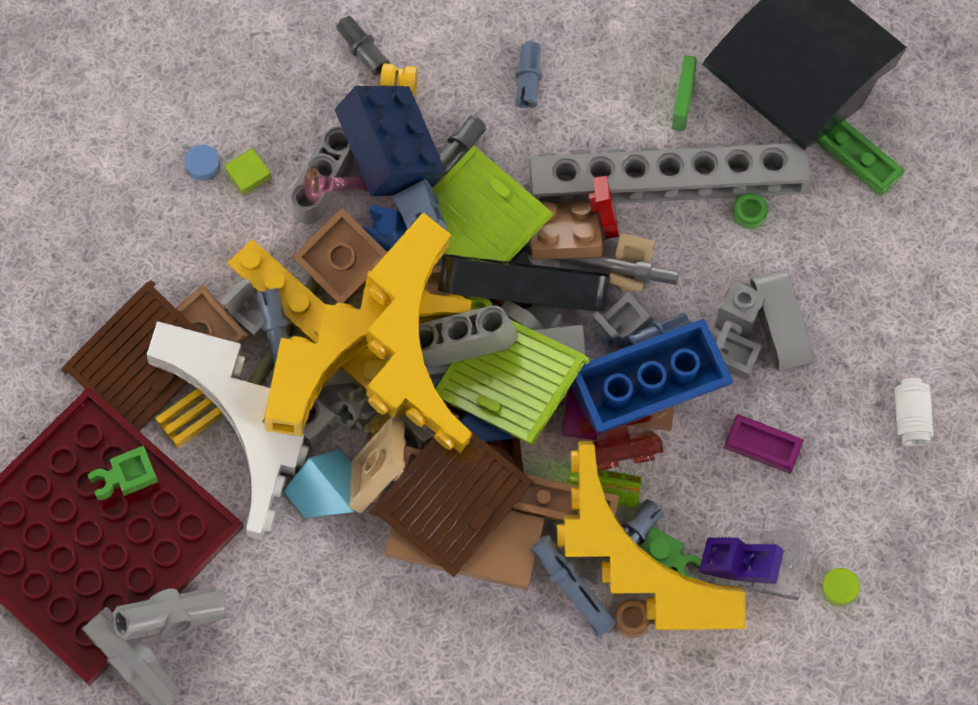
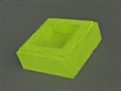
[224,148,272,196]

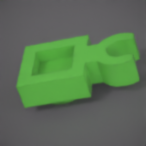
[88,446,158,500]
[640,527,702,578]

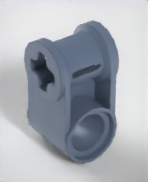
[393,179,448,232]

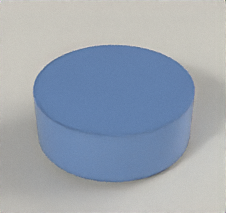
[185,145,220,181]

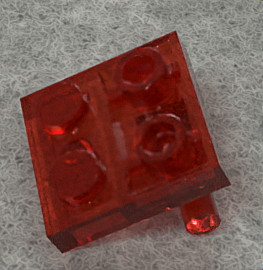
[578,415,664,470]

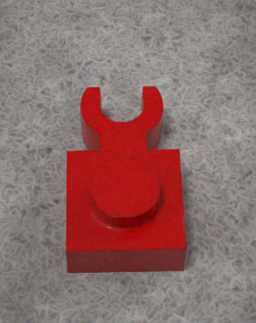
[589,175,620,240]

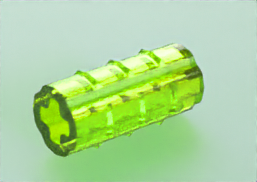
[567,465,642,509]

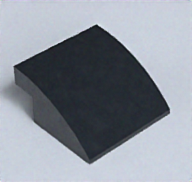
[702,0,907,150]

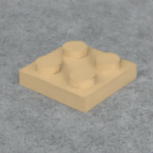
[349,416,406,514]

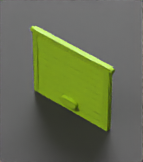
[433,146,553,262]
[435,320,590,446]

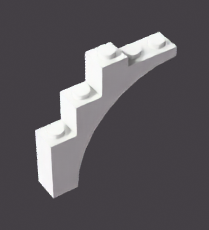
[147,321,309,540]

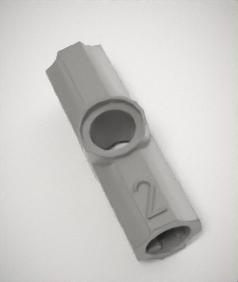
[113,588,226,640]
[82,607,181,705]

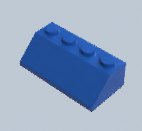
[571,319,733,435]

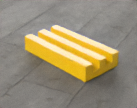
[155,388,224,449]

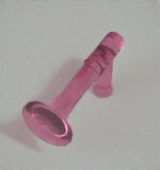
[304,166,368,203]

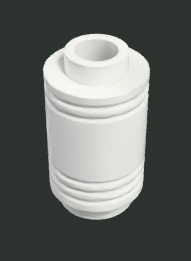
[894,378,934,446]

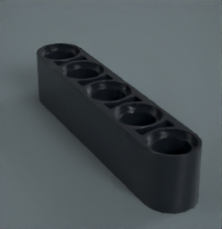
[438,254,610,311]

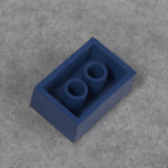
[334,86,446,196]

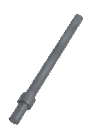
[524,241,680,286]

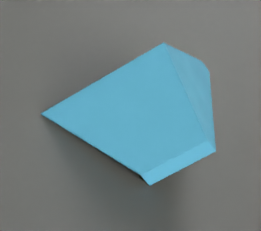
[283,448,354,520]

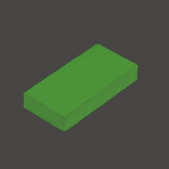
[672,55,697,131]

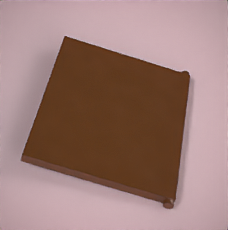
[61,280,201,431]
[370,413,534,578]

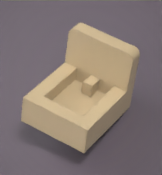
[609,233,656,292]

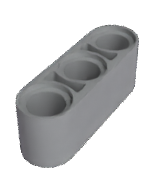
[290,126,354,224]
[750,270,814,372]
[419,306,517,367]

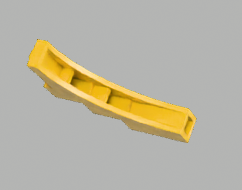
[366,212,472,453]
[264,271,472,437]
[557,441,745,630]

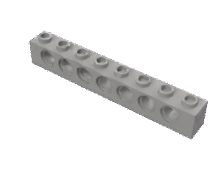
[530,140,811,204]

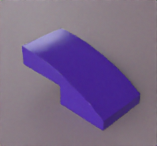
[699,537,784,584]

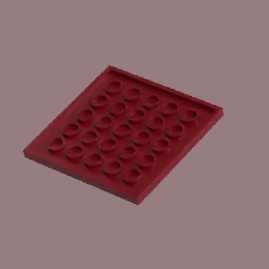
[0,387,244,687]

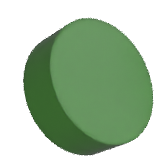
[733,193,768,229]

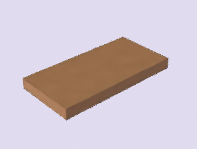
[384,510,545,591]

